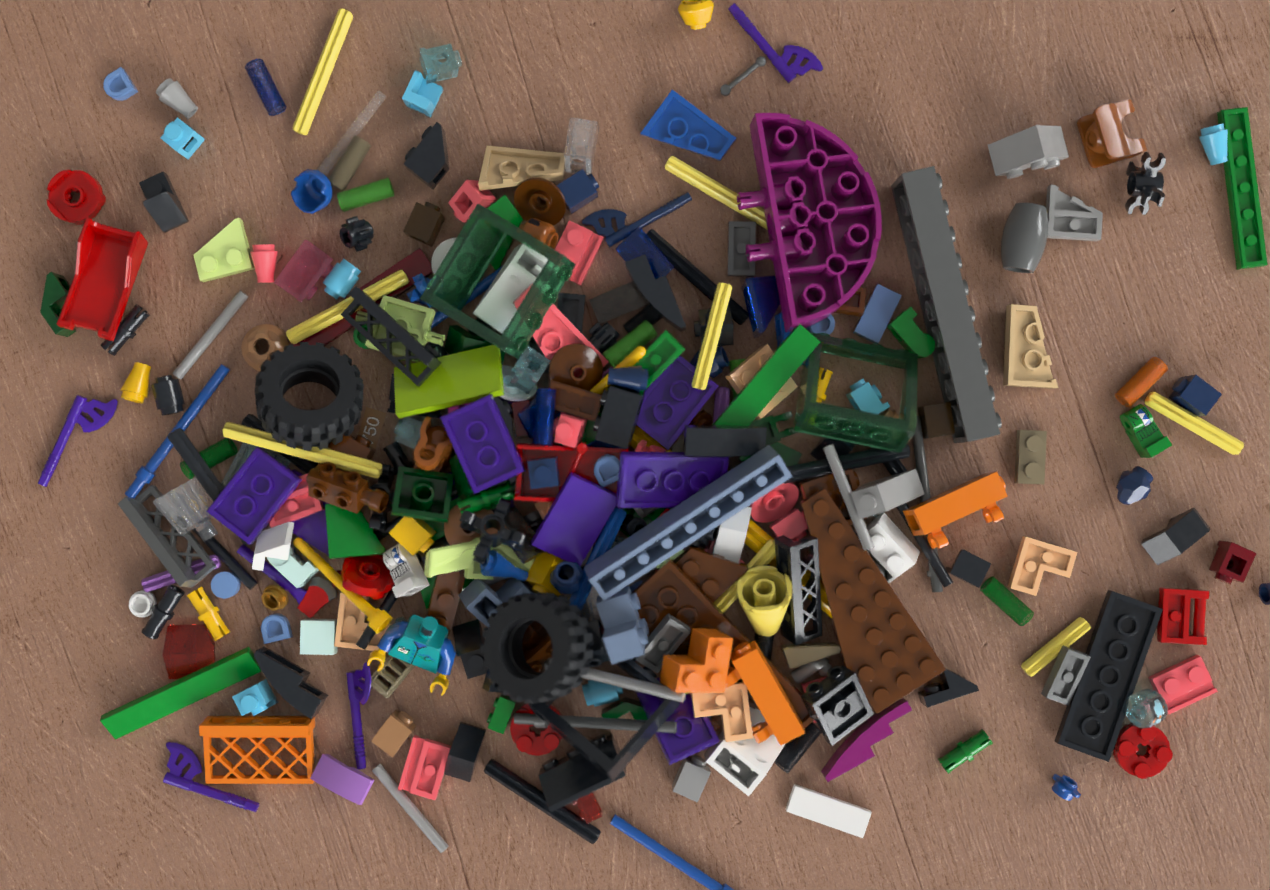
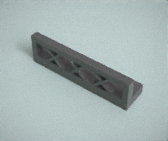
[118,485,217,588]

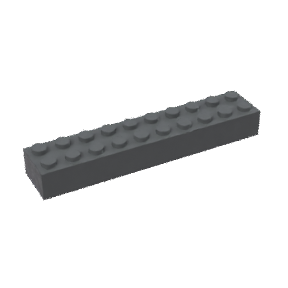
[891,166,1002,443]

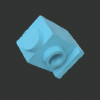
[160,117,205,160]
[846,378,890,422]
[232,679,278,716]

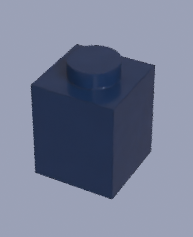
[556,169,599,214]
[1168,375,1222,416]
[527,456,560,489]

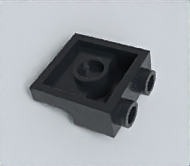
[801,665,874,746]

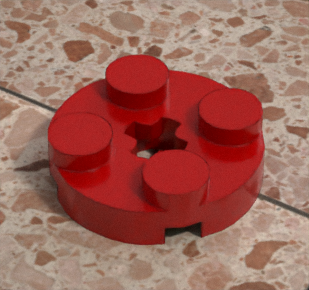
[46,169,106,225]
[341,554,395,599]
[510,703,562,756]
[1113,722,1173,779]

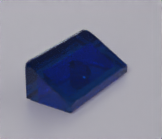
[616,227,674,279]

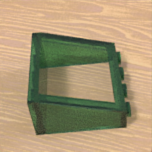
[420,204,576,359]
[793,333,918,453]

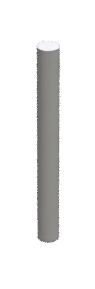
[172,290,249,379]
[823,444,874,551]
[581,668,685,702]
[372,764,449,853]

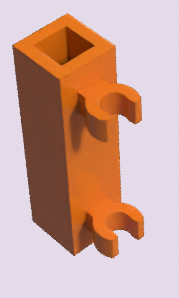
[903,471,1008,549]
[725,640,805,746]

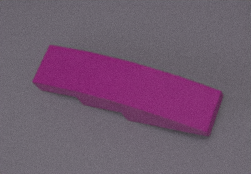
[821,698,912,782]

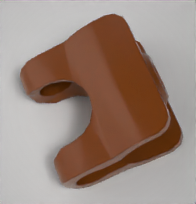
[1077,100,1147,168]
[413,416,455,472]

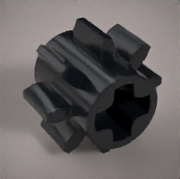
[339,216,374,252]
[588,322,620,354]

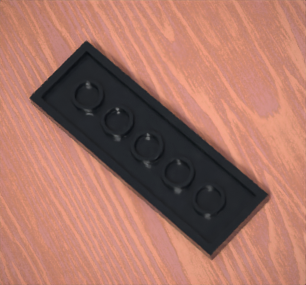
[1055,590,1163,762]

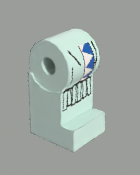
[267,544,319,588]

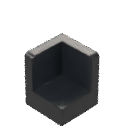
[945,549,991,588]

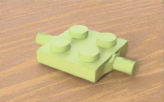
[355,295,445,362]

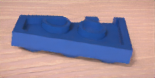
[640,90,736,161]

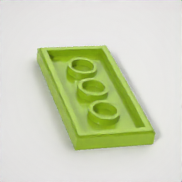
[394,344,504,419]

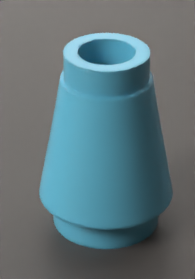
[1199,123,1228,165]

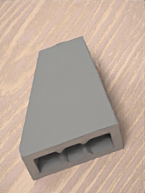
[851,468,924,519]

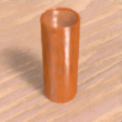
[1115,357,1168,408]

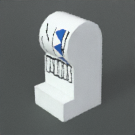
[383,543,430,598]

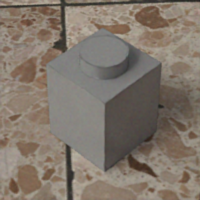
[672,755,711,802]

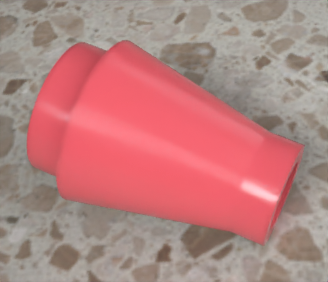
[250,244,278,283]

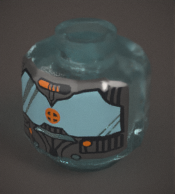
[1125,689,1168,728]

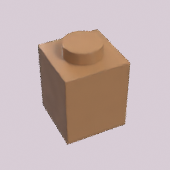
[371,710,417,758]

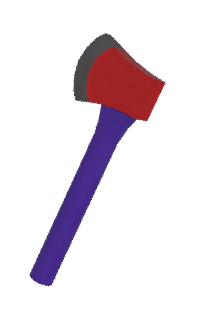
[237,544,337,619]

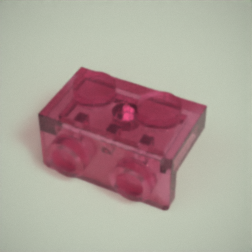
[274,239,334,302]

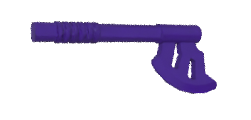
[728,3,824,84]
[38,395,118,487]
[346,662,371,770]
[163,742,260,812]

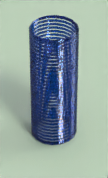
[245,59,287,116]
[532,388,557,445]

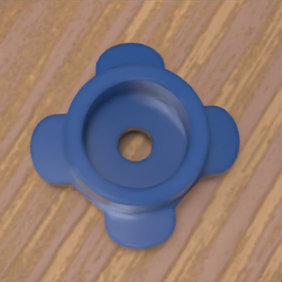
[1052,774,1081,801]

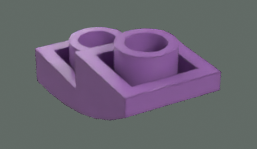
[310,754,374,805]

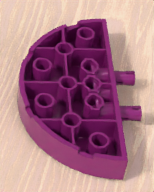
[737,113,882,333]

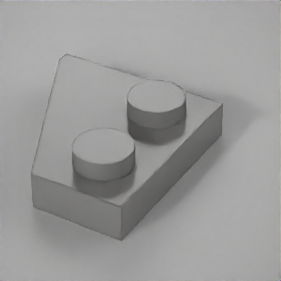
[1046,185,1103,241]

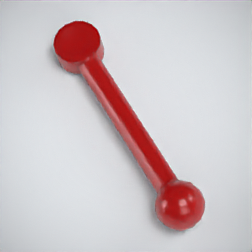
[559,442,588,491]

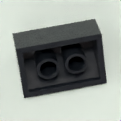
[538,734,626,813]

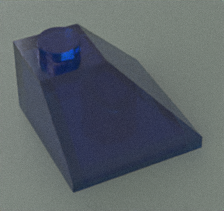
[741,275,780,338]

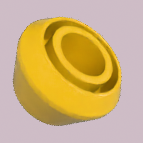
[678,0,714,30]

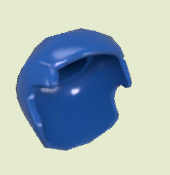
[291,169,333,214]

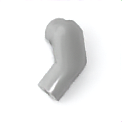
[791,658,832,684]

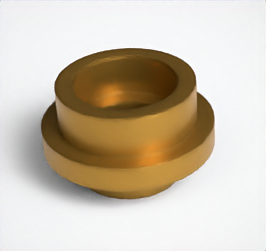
[261,584,288,611]

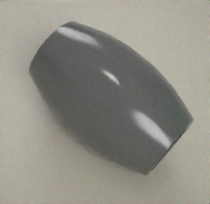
[1001,203,1048,273]

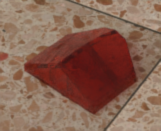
[162,624,215,679]

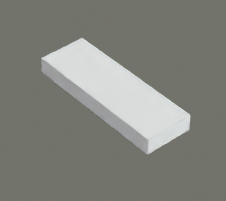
[786,784,872,838]

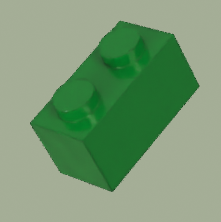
[487,694,517,734]

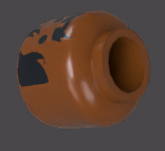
[517,218,559,256]

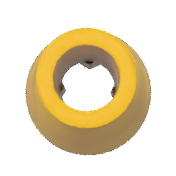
[120,362,151,404]

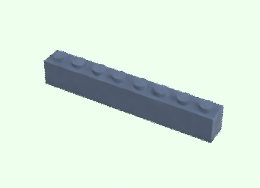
[584,445,792,601]

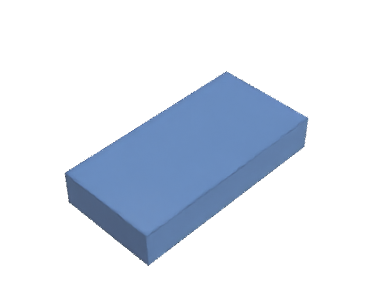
[853,284,902,344]

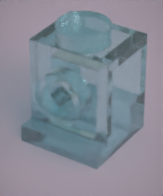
[419,44,462,84]
[510,346,550,394]
[394,416,423,449]

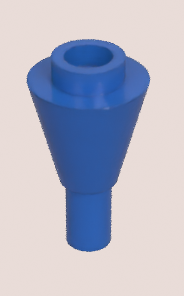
[480,550,528,582]

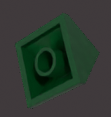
[391,466,454,523]

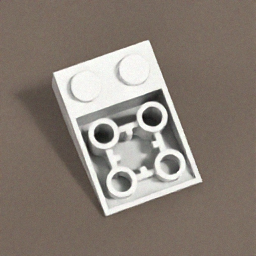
[473,242,568,344]
[866,512,920,583]
[704,707,786,796]

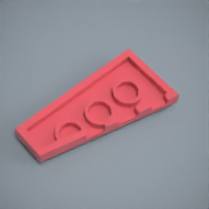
[513,283,609,377]

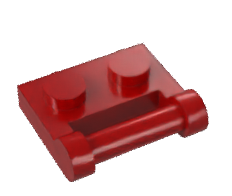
[1157,587,1210,645]

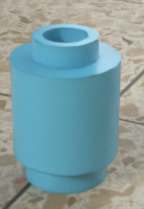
[322,258,361,300]
[582,680,624,707]

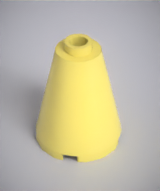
[736,566,792,637]

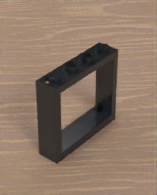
[529,657,679,781]

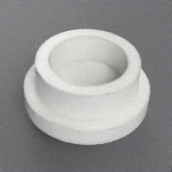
[129,590,157,618]

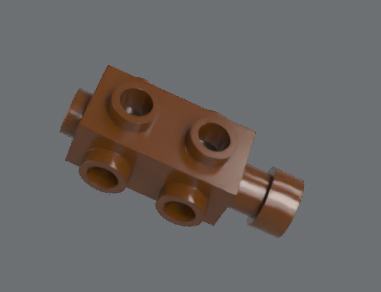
[306,462,389,514]

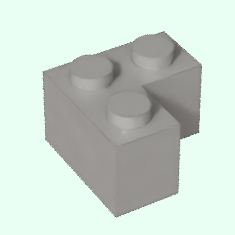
[988,125,1069,179]

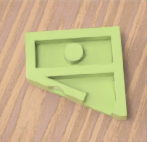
[193,218,255,282]

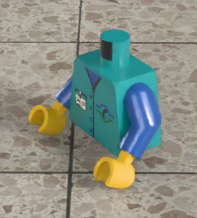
[367,615,456,696]

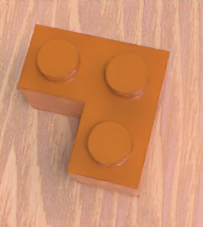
[660,628,733,693]

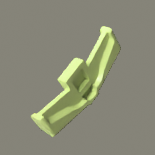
[424,537,535,580]

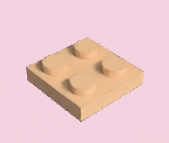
[726,344,798,420]

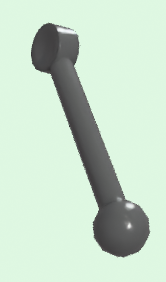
[720,56,766,96]

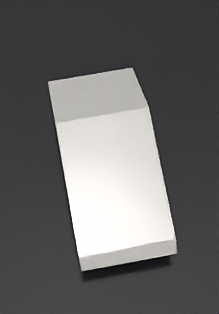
[712,507,752,563]
[252,522,294,571]

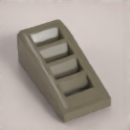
[781,642,841,669]
[371,655,415,699]

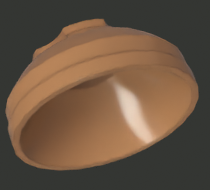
[241,324,291,372]

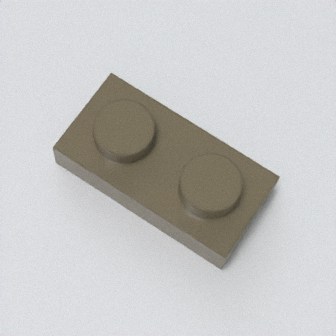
[1014,430,1047,485]

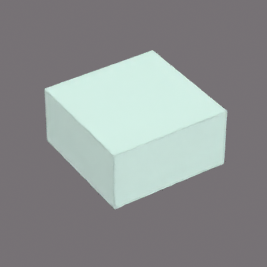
[300,618,338,655]

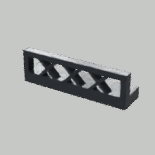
[341,286,442,387]
[775,535,823,645]

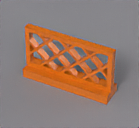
[199,716,315,784]

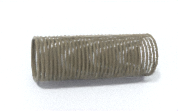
[329,135,371,191]

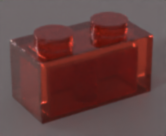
[573,792,603,824]

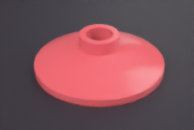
[750,482,799,523]

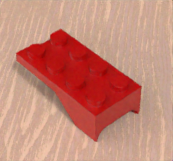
[57,217,148,341]
[514,443,629,502]

